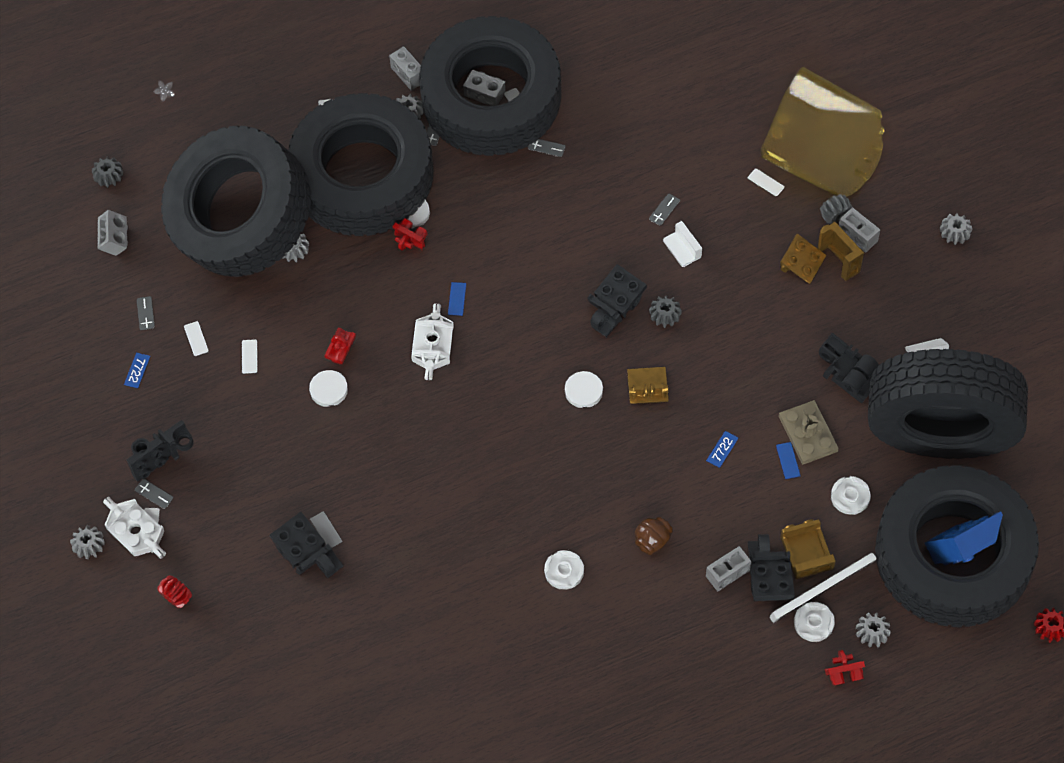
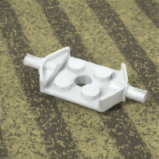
[411,304,454,380]
[103,497,166,559]

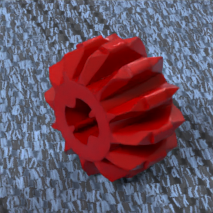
[157,575,192,608]
[1034,608,1064,643]

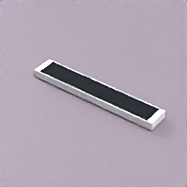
[770,553,877,623]

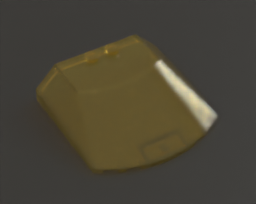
[761,67,884,197]

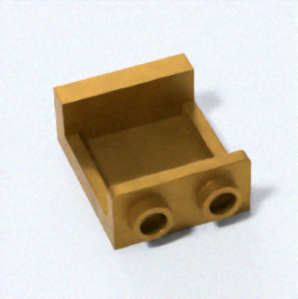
[818,222,864,281]
[781,519,836,579]

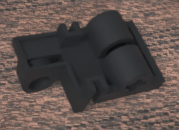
[587,264,647,338]
[819,333,879,404]
[126,420,194,482]
[269,512,344,578]
[748,534,795,601]

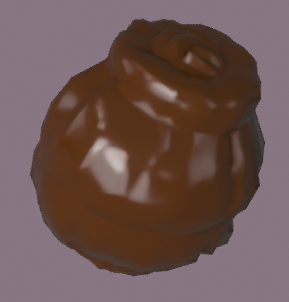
[635,517,673,555]

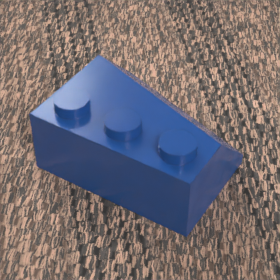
[924,512,1003,565]

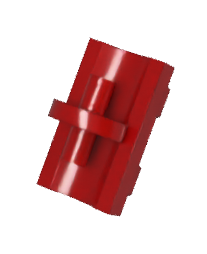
[392,218,427,251]
[324,327,356,364]
[825,650,865,685]

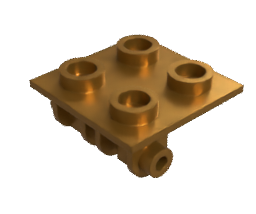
[780,234,826,284]
[627,367,668,404]

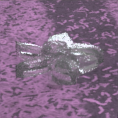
[153,80,175,102]

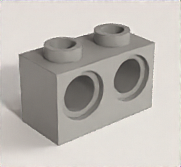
[389,46,421,91]
[463,70,505,106]
[839,207,880,253]
[98,210,128,256]
[706,546,751,592]

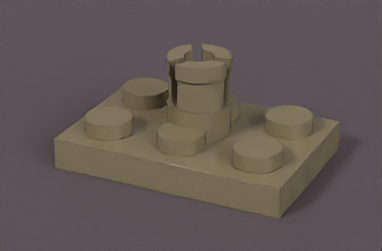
[778,400,839,465]

